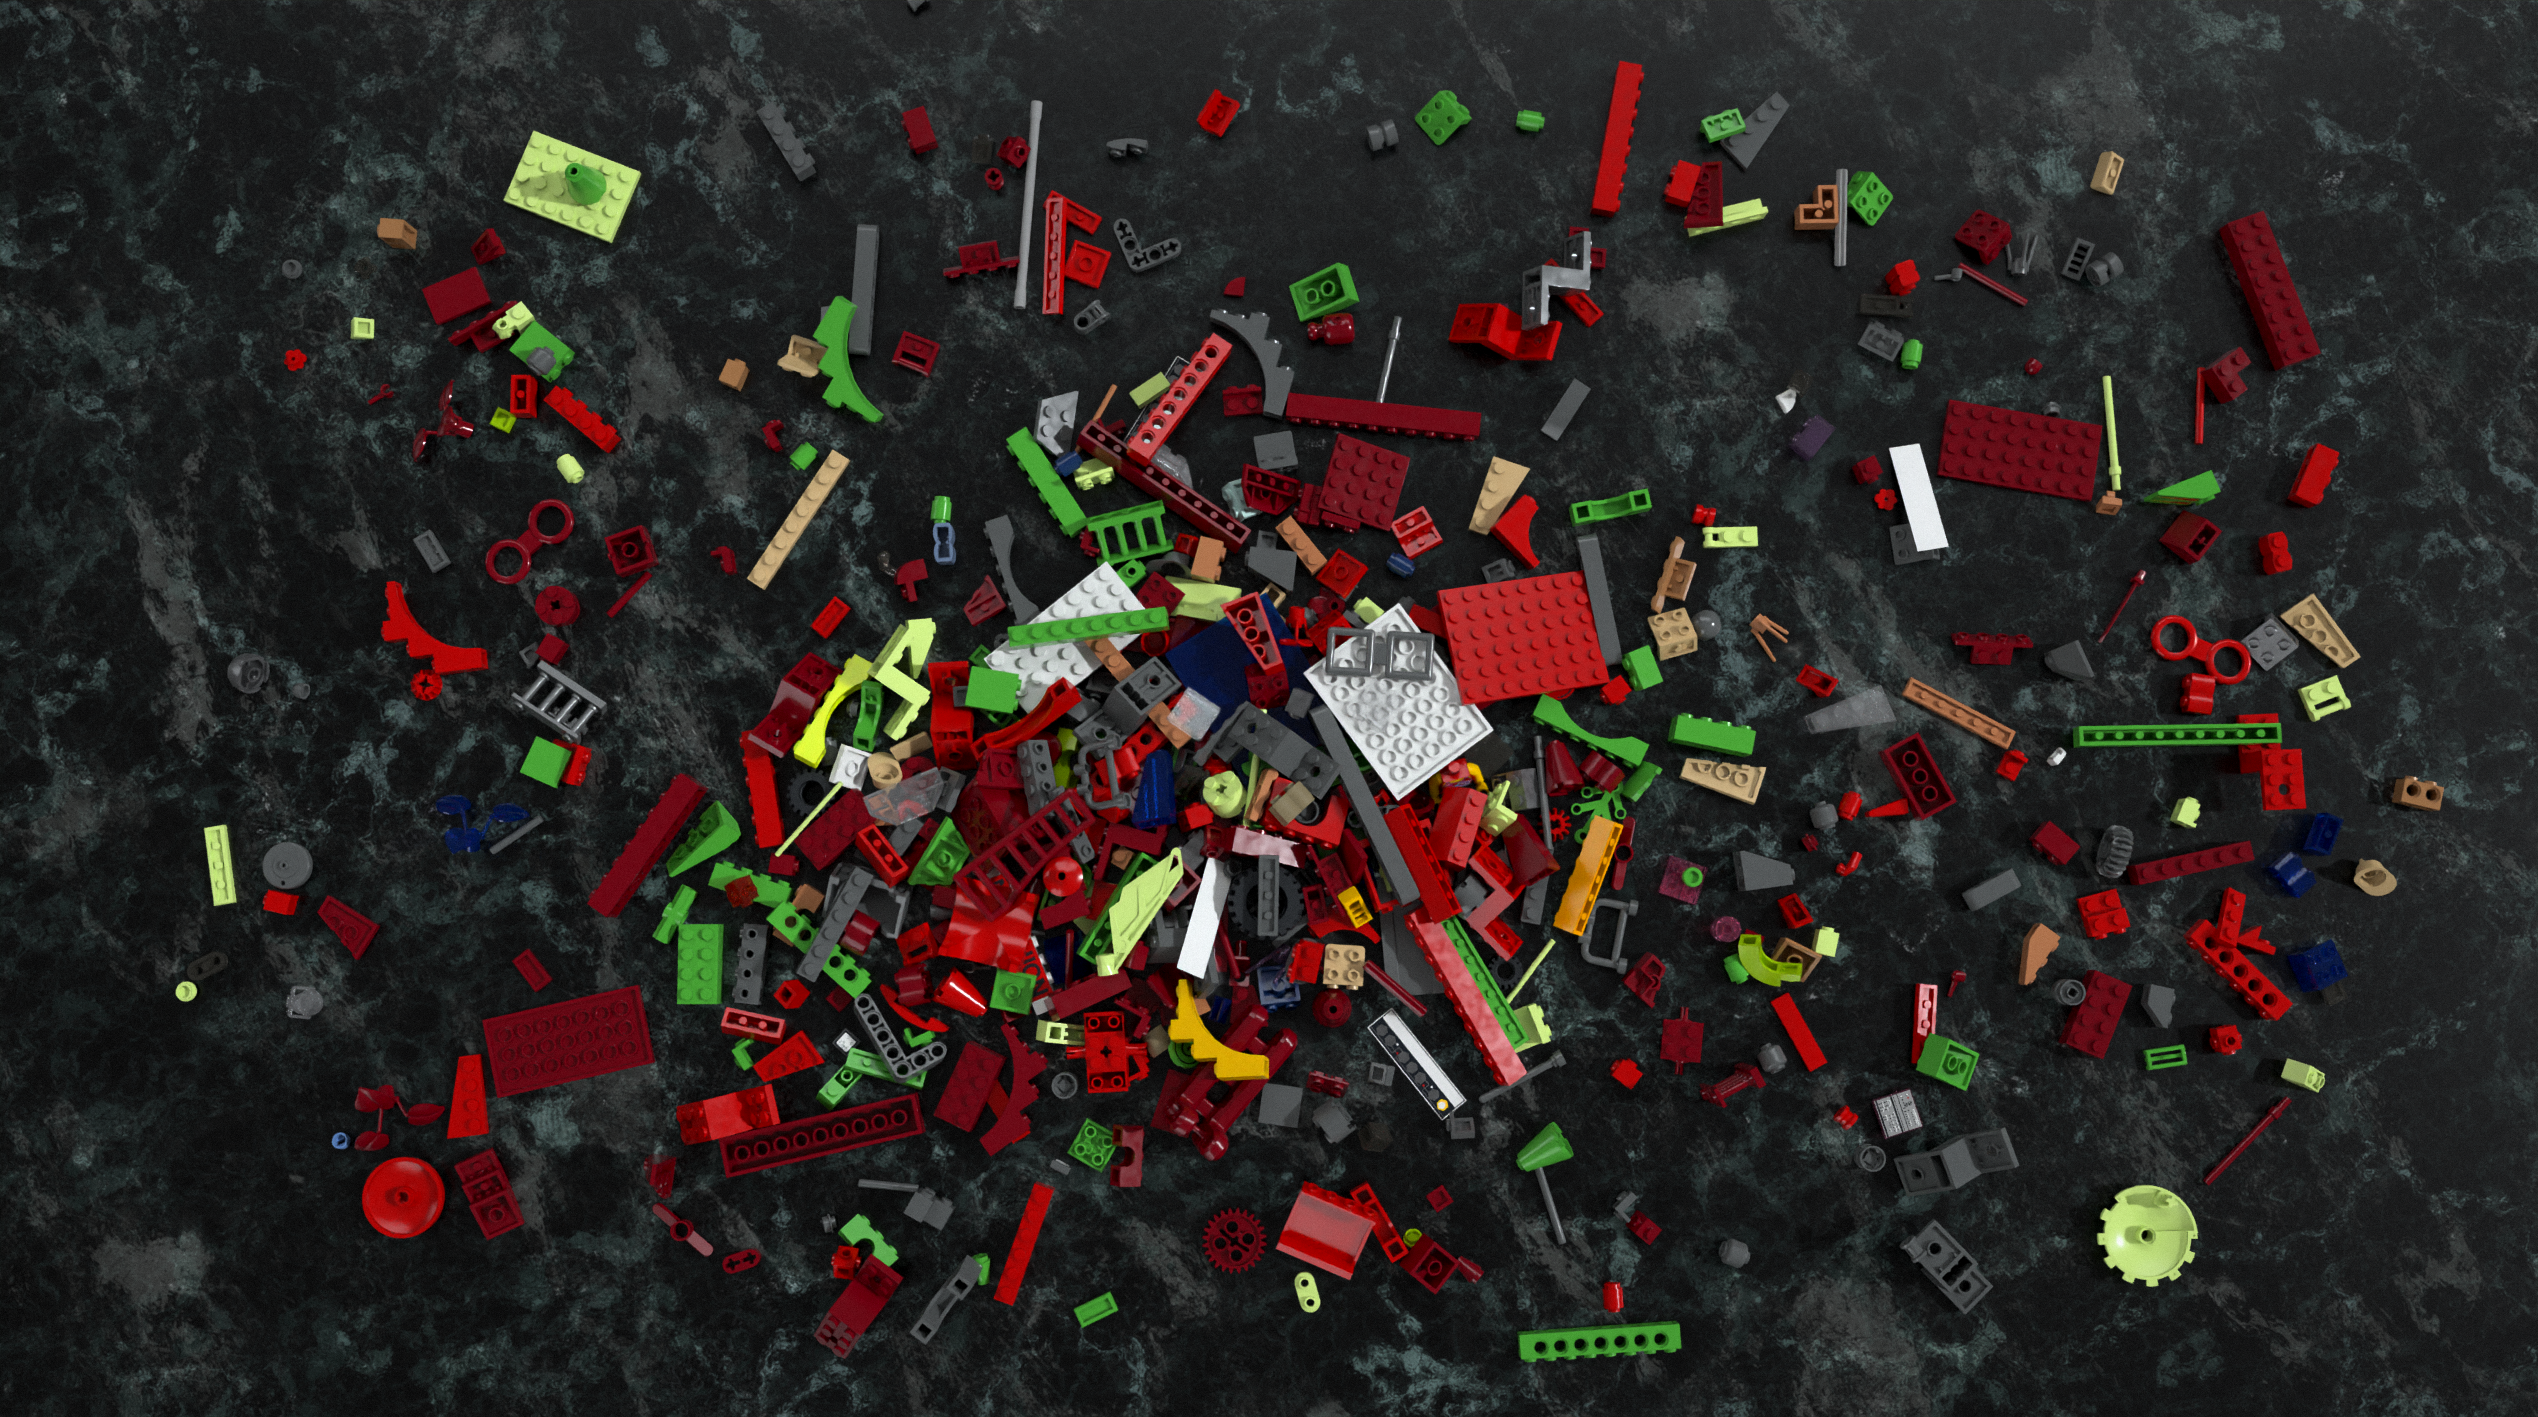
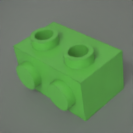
[1622,645,1663,692]

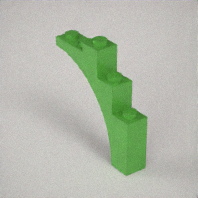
[813,296,884,423]

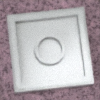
[829,744,872,791]

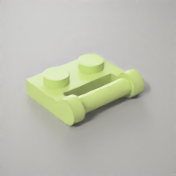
[2298,675,2351,722]

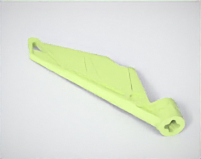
[1096,847,1184,976]

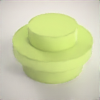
[176,982,197,1001]

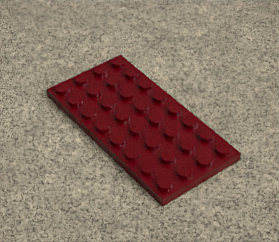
[1936,400,2102,502]
[482,985,655,1098]

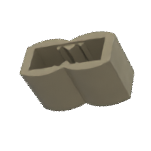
[1268,781,1315,827]

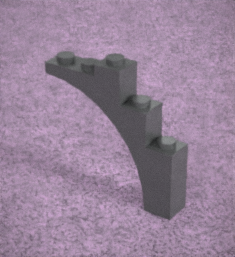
[1210,308,1294,420]

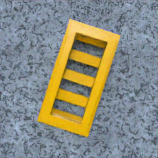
[1338,886,1373,928]

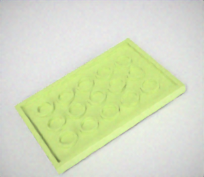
[504,131,641,243]

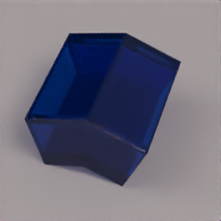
[1209,995,1232,1024]

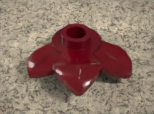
[1307,587,1345,621]

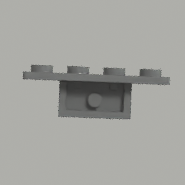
[1193,701,1252,766]
[1047,786,1096,864]

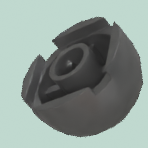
[227,653,270,693]

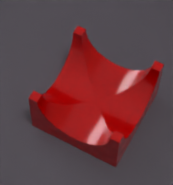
[938,877,1041,973]

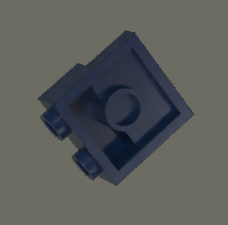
[1257,964,1301,1013]

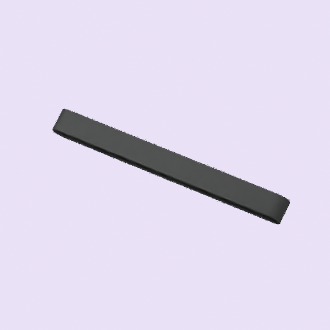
[1307,703,1420,906]

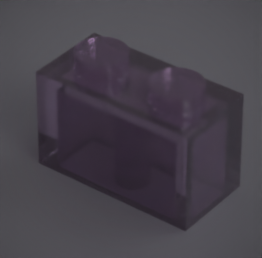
[1789,414,1836,462]

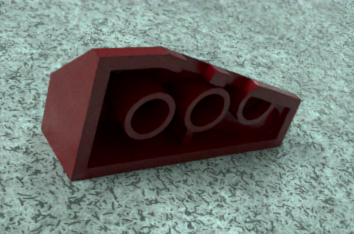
[643,1154,676,1199]

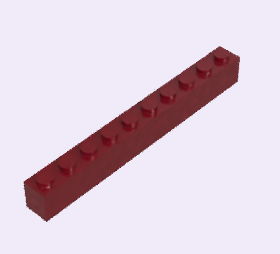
[1286,393,1481,442]
[1076,420,1251,554]

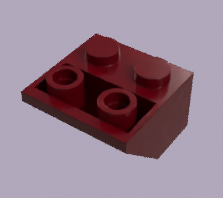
[2159,510,2222,564]

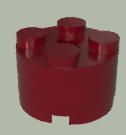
[535,586,580,627]
[837,909,881,956]
[894,963,933,1007]

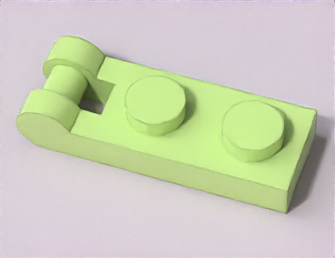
[1703,526,1758,548]

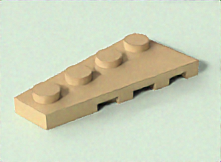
[1468,456,1530,536]
[2278,594,2360,668]
[1679,758,1766,805]

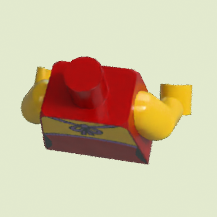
[1428,758,1489,810]

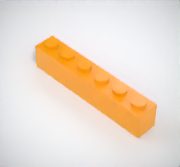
[1553,815,1623,936]

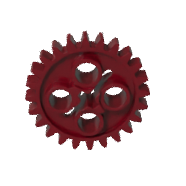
[1202,1207,1267,1274]

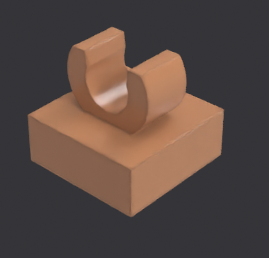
[2096,491,2122,515]

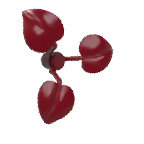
[412,379,474,462]
[354,1085,445,1151]

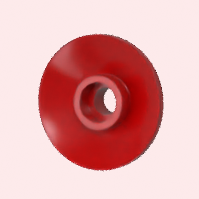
[1043,856,1083,897]

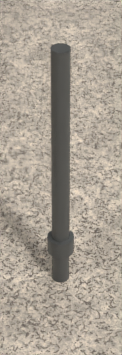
[1376,316,1402,403]
[1533,736,1553,851]

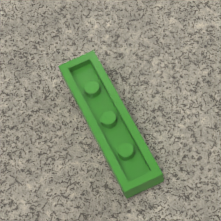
[844,1048,927,1090]

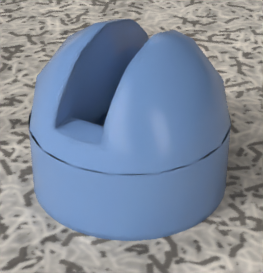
[332,1132,351,1149]

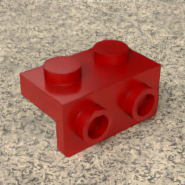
[1197,89,1240,137]

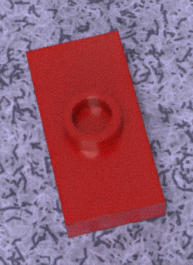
[811,596,851,639]

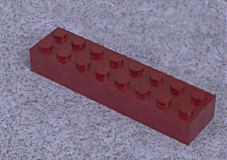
[2219,211,2321,371]
[587,773,709,917]

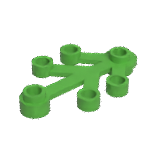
[1570,781,1627,844]

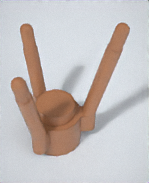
[1749,614,1789,662]

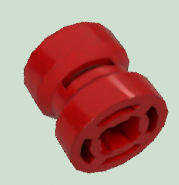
[1692,504,1716,527]

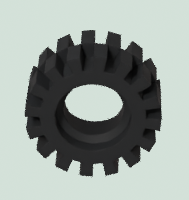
[1487,955,1523,989]

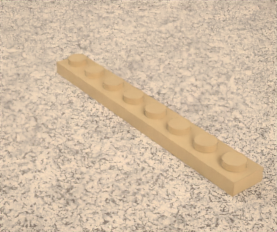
[747,450,850,590]

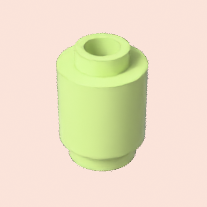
[556,454,584,483]

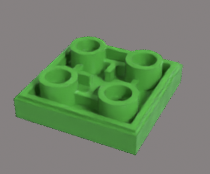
[1067,1118,1117,1173]

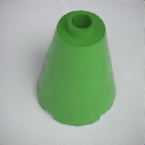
[565,163,607,205]
[1516,1122,1574,1172]

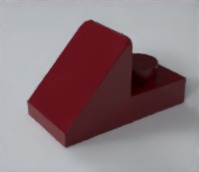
[471,228,506,265]
[1302,883,1329,926]

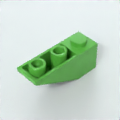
[815,1063,863,1111]

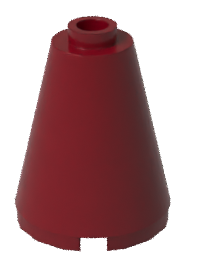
[1545,740,1585,797]
[1312,988,1352,1028]

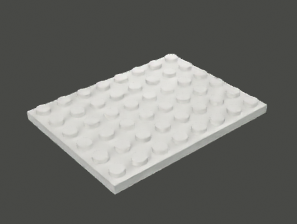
[1303,603,1493,801]

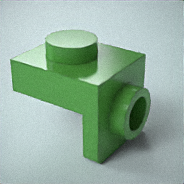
[903,1027,936,1048]
[732,1038,755,1071]

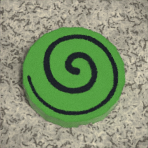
[1168,1038,1199,1069]

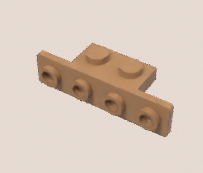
[1651,536,1697,614]

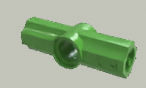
[653,884,698,944]

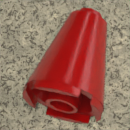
[931,967,988,1017]

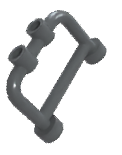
[1074,733,1131,810]
[1578,898,1638,974]

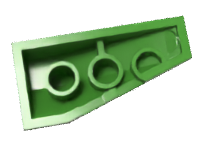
[666,800,741,877]

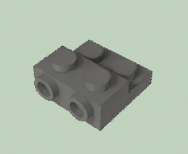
[926,766,967,813]

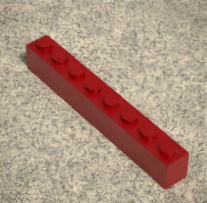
[1590,61,1644,218]

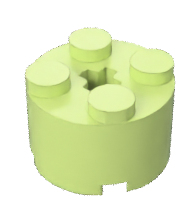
[1203,771,1247,818]

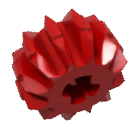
[1537,808,1571,842]

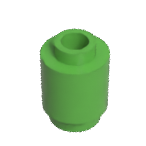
[1516,110,1545,132]
[1901,339,1923,369]
[790,441,818,470]
[931,496,952,524]
[1723,953,1749,984]

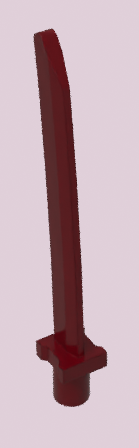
[2098,570,2146,643]

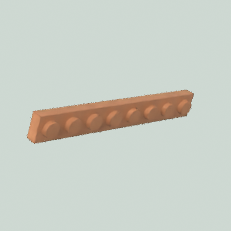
[1084,638,1193,749]

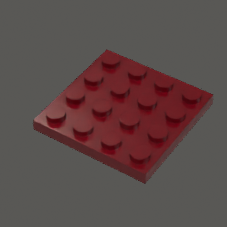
[1316,433,1410,532]

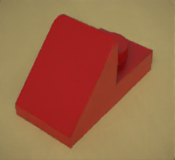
[1796,664,1839,698]
[2237,926,2276,955]

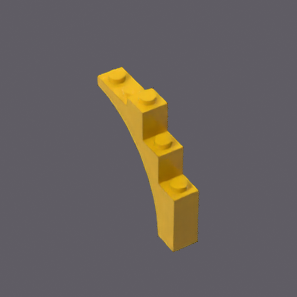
[1168,979,1269,1081]

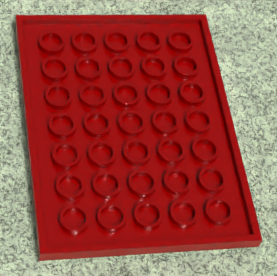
[1436,570,1610,706]

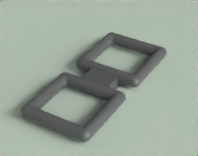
[1325,627,1435,681]

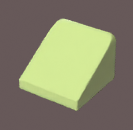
[351,317,374,339]

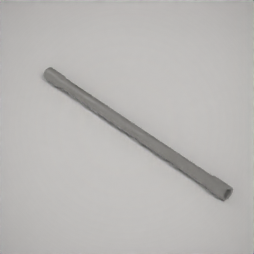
[1014,100,1042,309]

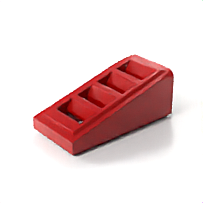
[1864,798,1909,818]

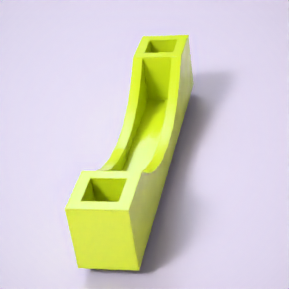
[793,654,873,769]

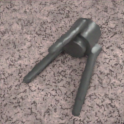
[2005,233,2038,276]

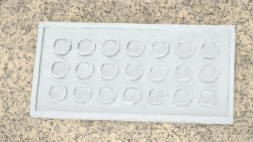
[984,561,1145,714]

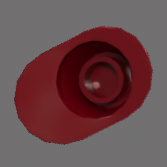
[1392,788,1435,821]

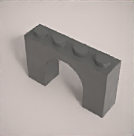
[910,1255,983,1345]

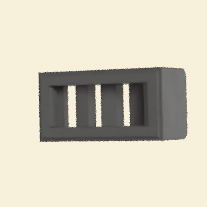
[2061,238,2095,281]

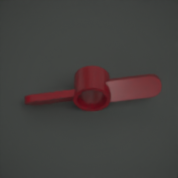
[1611,816,1636,890]
[652,1203,713,1257]

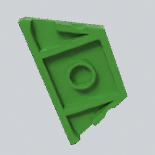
[907,816,971,885]

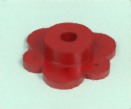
[284,349,307,371]
[1874,489,1897,511]

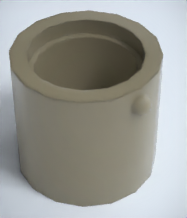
[1140,1024,1171,1058]

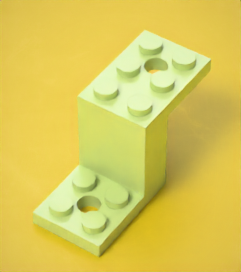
[867,624,930,741]

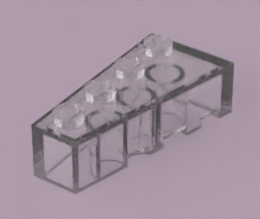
[1804,685,1897,734]

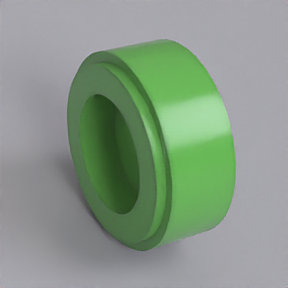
[1682,867,1703,887]

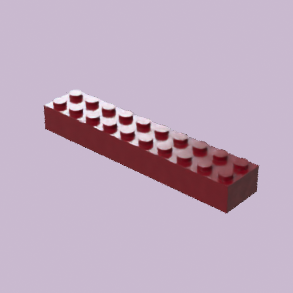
[719,1092,926,1178]

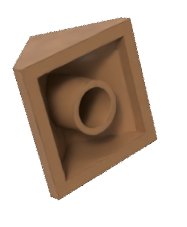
[1770,938,1822,983]

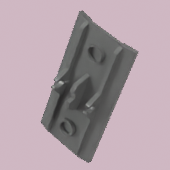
[1376,878,1445,998]

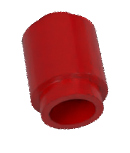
[1837,791,1863,821]
[1602,1282,1624,1312]

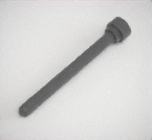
[1479,1050,1567,1103]

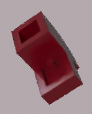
[894,559,928,602]

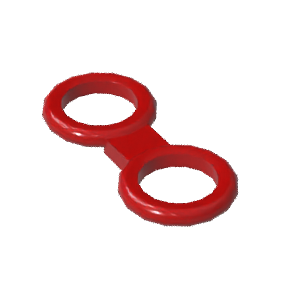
[2150,615,2251,685]

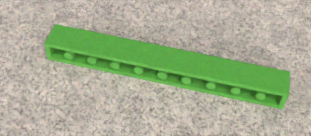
[2073,723,2282,748]

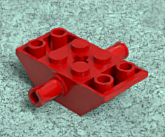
[1066,1011,1147,1093]

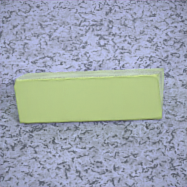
[1129,372,1171,409]

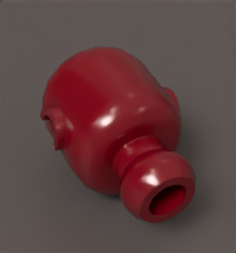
[1308,313,1355,345]

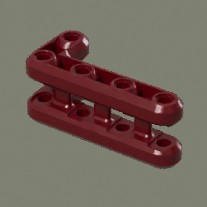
[1162,1004,1298,1161]

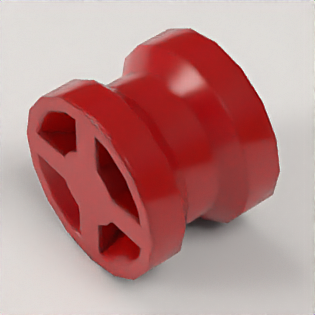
[1833,1105,1858,1130]

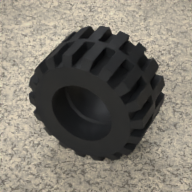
[787,768,840,819]

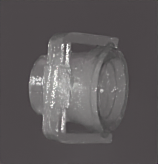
[286,985,323,1019]

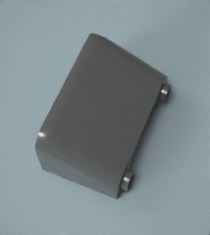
[822,862,914,939]

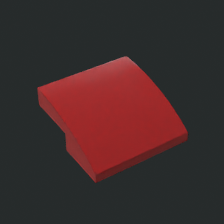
[1391,506,1443,560]

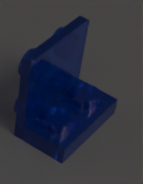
[1044,930,1093,984]
[2287,940,2348,993]

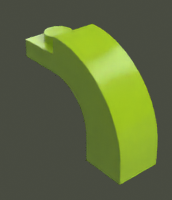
[1738,934,1802,987]

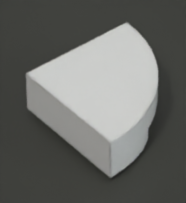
[1776,387,1796,414]
[2047,747,2066,766]

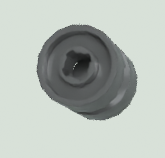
[1365,119,1399,151]
[2085,252,2124,287]
[1295,800,1319,824]
[2051,979,2086,1005]
[1051,1071,1079,1099]
[1853,1143,1886,1172]

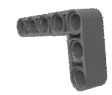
[853,993,947,1083]

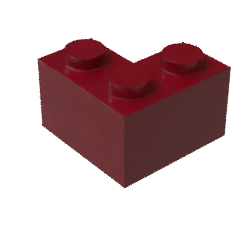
[2200,347,2251,404]

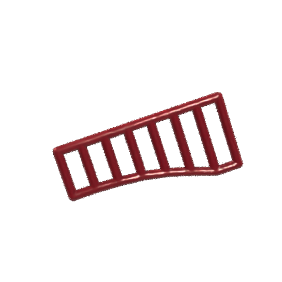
[952,788,1096,922]

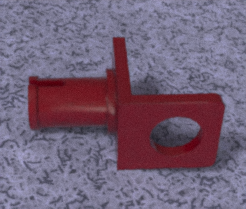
[1229,940,1250,988]

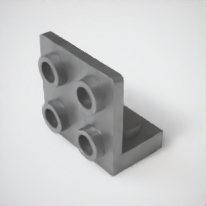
[2240,612,2299,671]

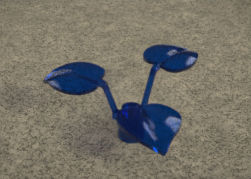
[436,795,529,854]

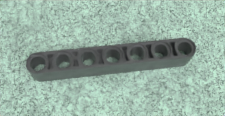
[849,224,879,355]
[1576,533,1622,667]

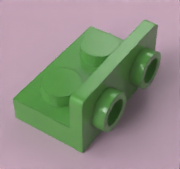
[1700,108,1746,143]

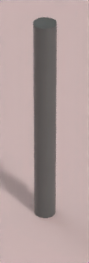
[1535,1167,1566,1244]

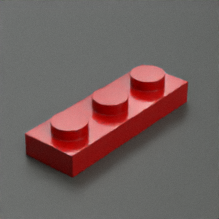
[2214,887,2246,949]

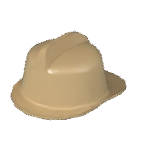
[867,752,903,794]
[2354,859,2397,896]

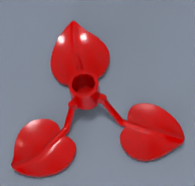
[1275,606,1313,647]

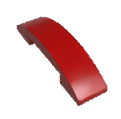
[880,984,950,1032]

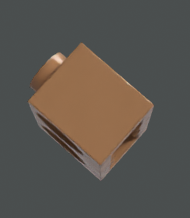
[377,218,417,249]
[2392,776,2444,811]

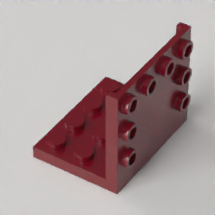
[950,778,1062,874]

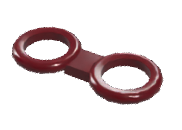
[485,499,574,585]

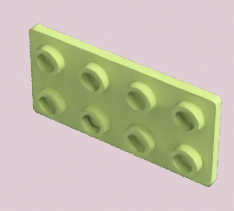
[1165,576,1242,627]

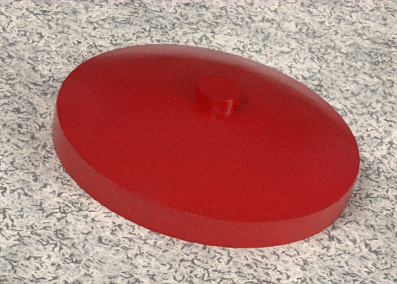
[362,1157,445,1238]

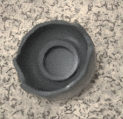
[1691,610,1721,641]

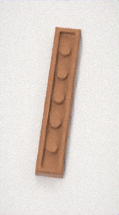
[1901,677,2016,750]

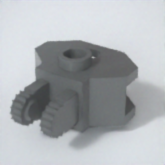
[1163,905,1194,928]

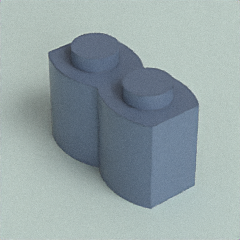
[933,522,956,565]

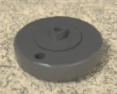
[262,842,313,889]

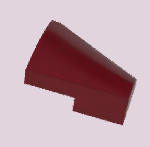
[1621,952,1666,1008]

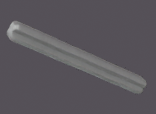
[1834,169,1848,266]

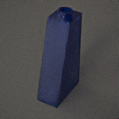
[1132,750,1176,830]

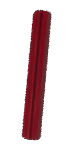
[1363,960,1427,1017]

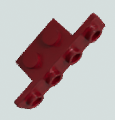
[943,240,1020,278]
[448,301,518,353]
[1951,632,2033,665]
[1305,843,1353,917]

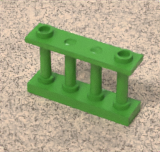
[1086,500,1174,567]

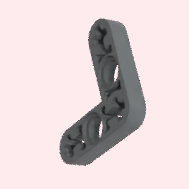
[1114,219,1181,273]

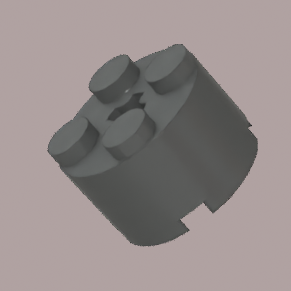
[1063,687,1101,727]
[1453,873,1490,920]
[1312,1096,1357,1144]

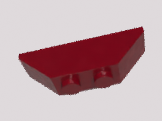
[1241,464,1301,515]

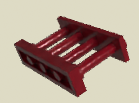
[1699,1062,1766,1108]

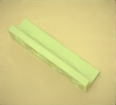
[1685,198,1768,236]

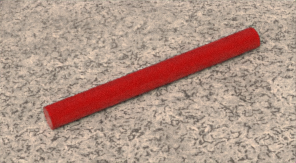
[2195,368,2205,445]

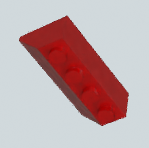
[1428,786,1488,873]

